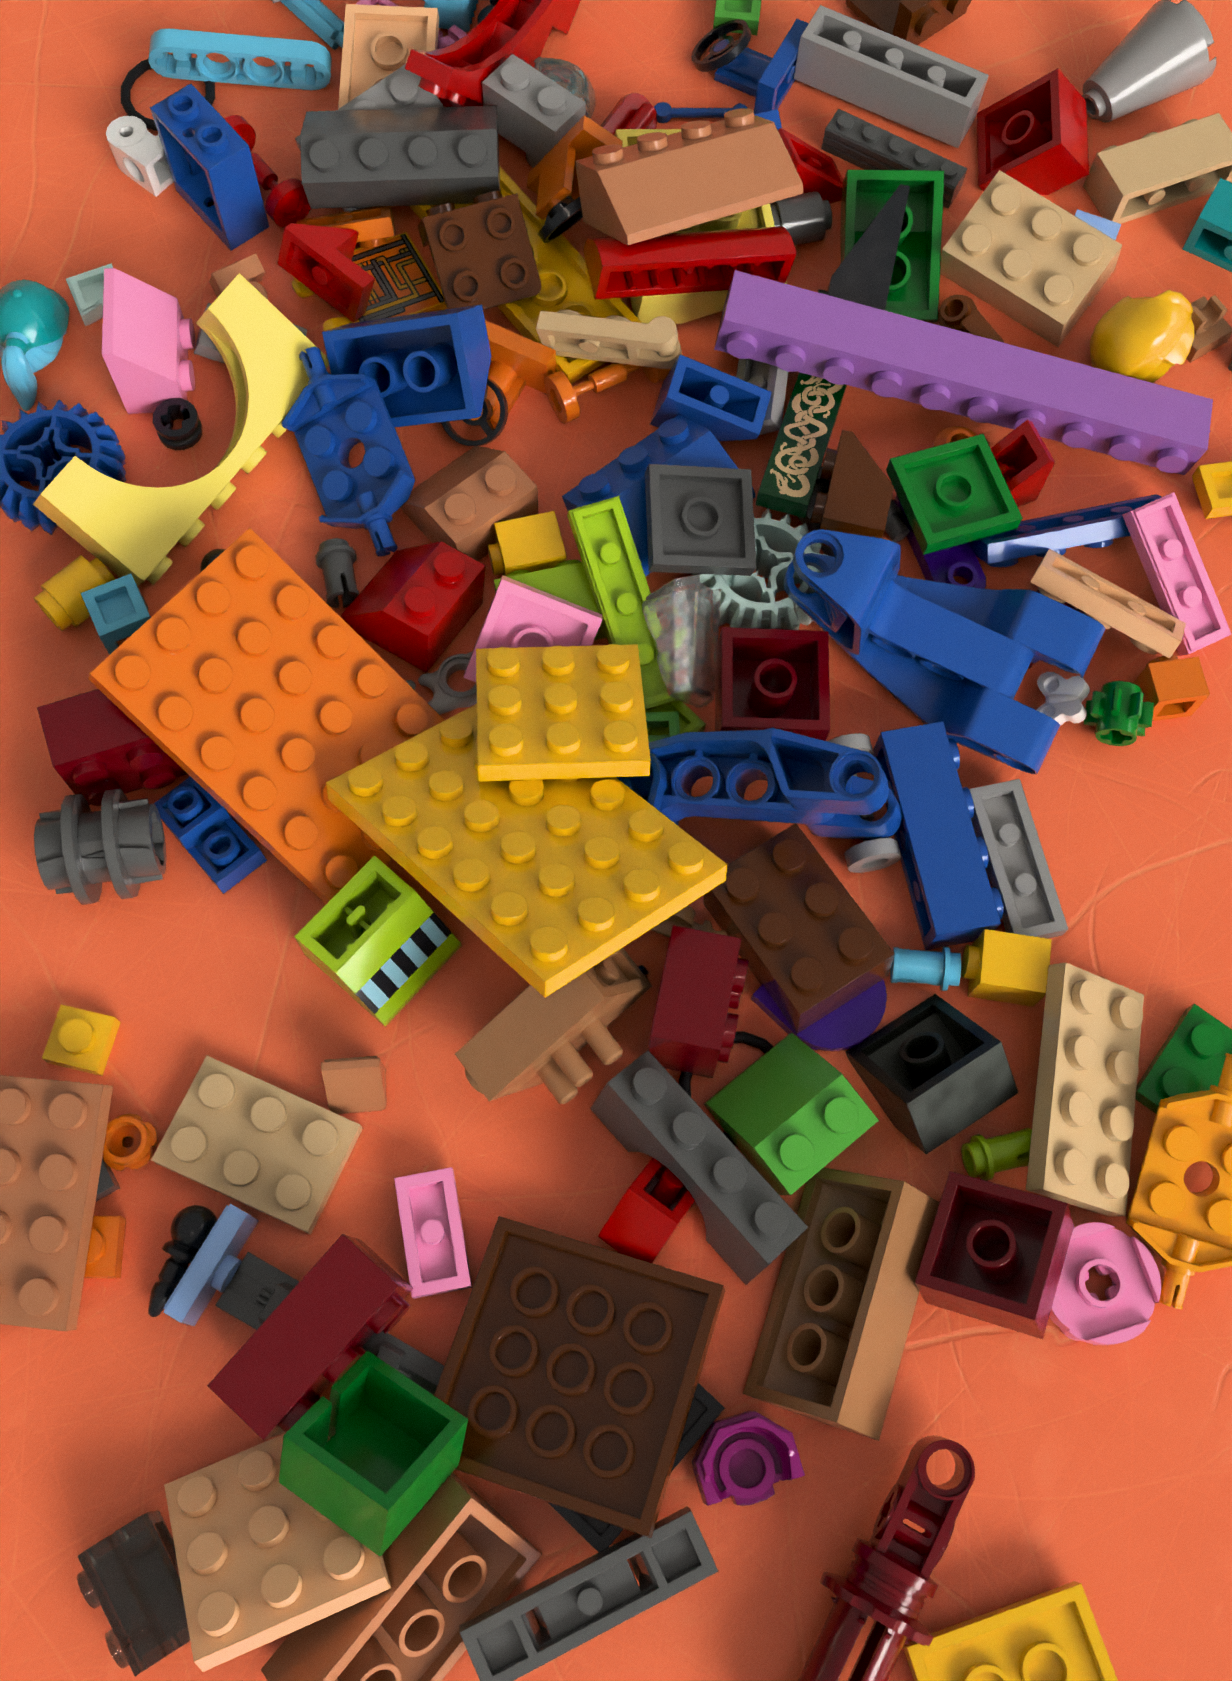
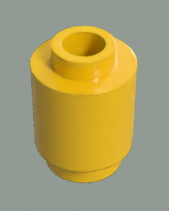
[34,555,115,631]

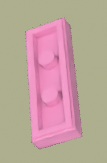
[1122,492,1232,656]

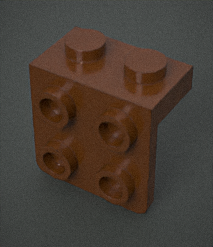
[846,0,972,45]
[418,191,541,310]

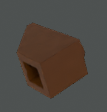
[810,430,894,547]

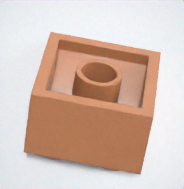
[400,446,538,561]

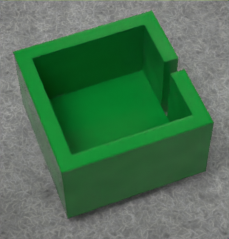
[279,1350,468,1557]

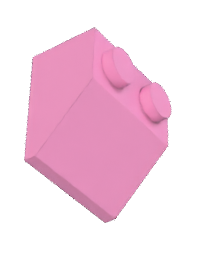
[102,268,195,414]

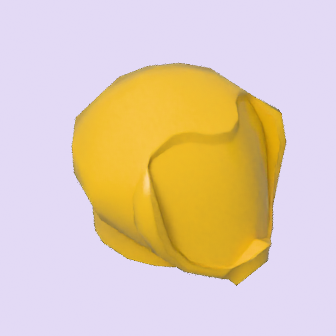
[1090,290,1194,383]

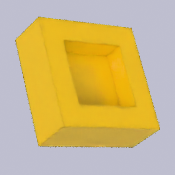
[1192,461,1232,519]
[42,1004,121,1076]

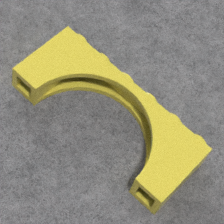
[33,273,329,586]

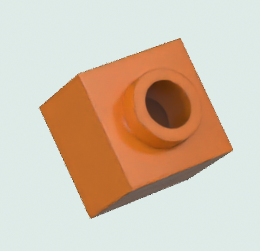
[1133,655,1210,721]

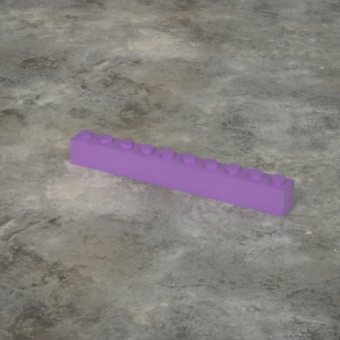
[714,270,1213,475]

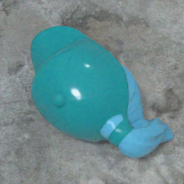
[0,279,70,411]

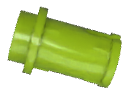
[961,1128,1032,1181]

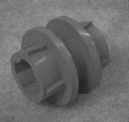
[34,789,167,905]

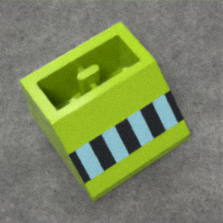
[294,855,462,1026]

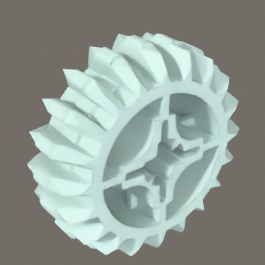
[691,508,828,630]

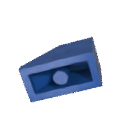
[650,355,772,441]

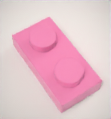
[394,1167,472,1299]

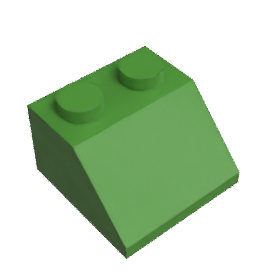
[704,1033,879,1195]

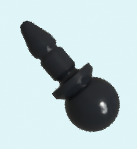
[148,1205,217,1317]

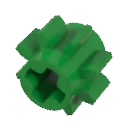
[1084,681,1154,746]

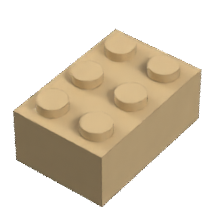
[940,170,1122,347]

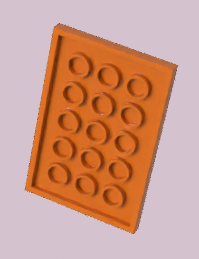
[88,528,445,904]

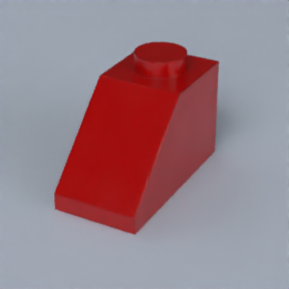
[597,1158,695,1263]

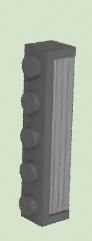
[821,109,967,209]

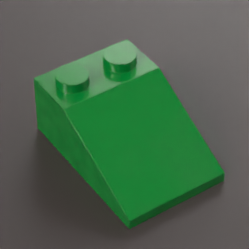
[840,170,944,322]

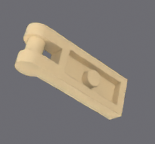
[536,310,682,369]

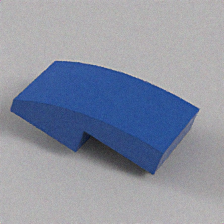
[154,776,267,894]

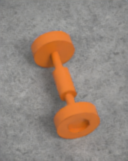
[544,363,671,424]

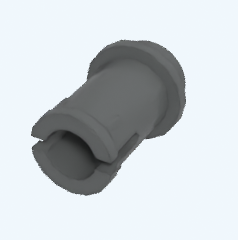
[315,538,359,608]

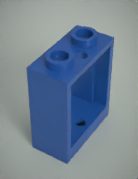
[150,84,269,251]

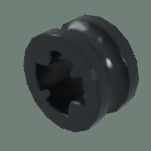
[153,398,202,450]

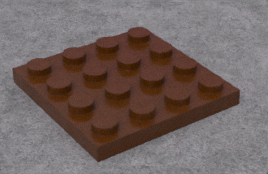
[434,1216,725,1539]

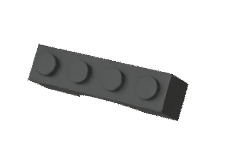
[590,1050,808,1285]

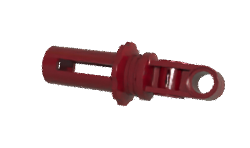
[798,1435,975,1681]

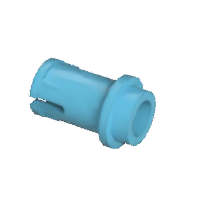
[890,946,961,991]

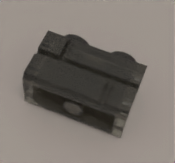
[77,1510,190,1676]

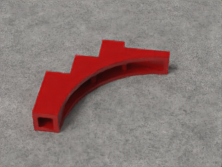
[404,0,581,107]

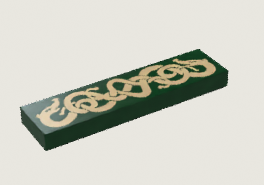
[755,372,847,518]

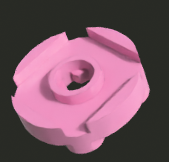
[1049,1222,1162,1346]

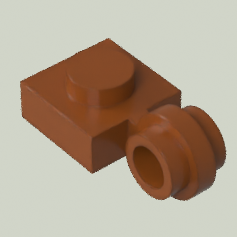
[938,295,1005,343]

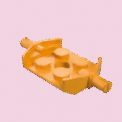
[1126,1053,1232,1309]

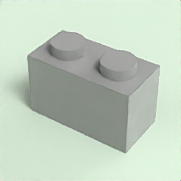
[482,54,586,162]

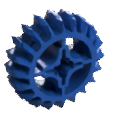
[0,400,126,535]

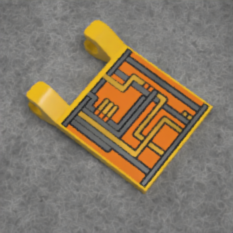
[292,232,447,331]

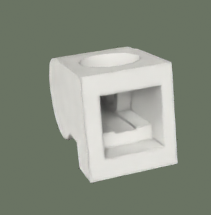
[106,116,174,197]

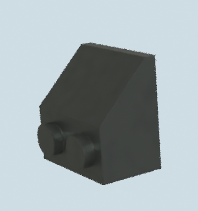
[846,994,1018,1154]

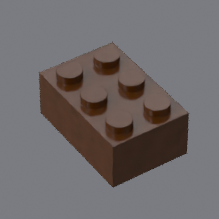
[704,823,895,1034]

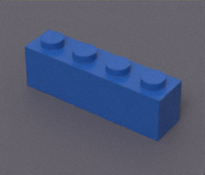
[873,721,1004,950]

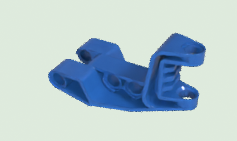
[783,529,1106,775]
[616,728,902,840]

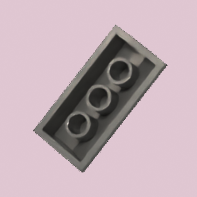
[300,106,501,209]

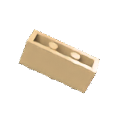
[1083,113,1232,224]

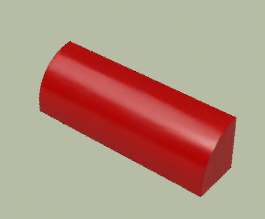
[583,226,797,300]

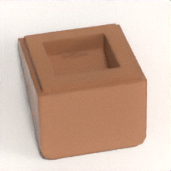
[321,1056,387,1114]

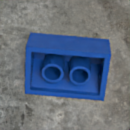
[322,304,492,427]
[562,414,756,577]

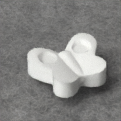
[1037,672,1090,726]

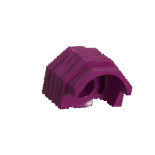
[692,1411,805,1506]

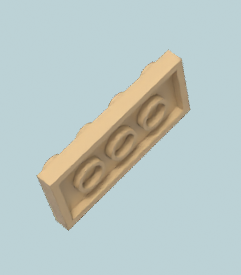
[1026,962,1144,1216]

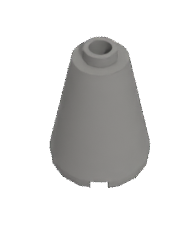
[1082,0,1216,122]

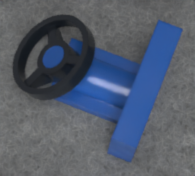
[691,19,809,114]

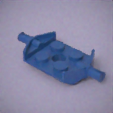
[282,347,415,556]

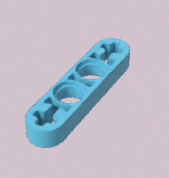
[148,28,332,90]

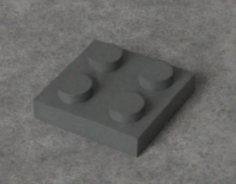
[645,464,756,576]

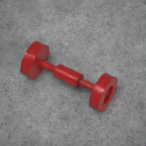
[224,115,311,228]

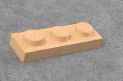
[1030,549,1186,659]

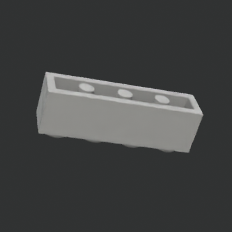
[794,5,989,148]

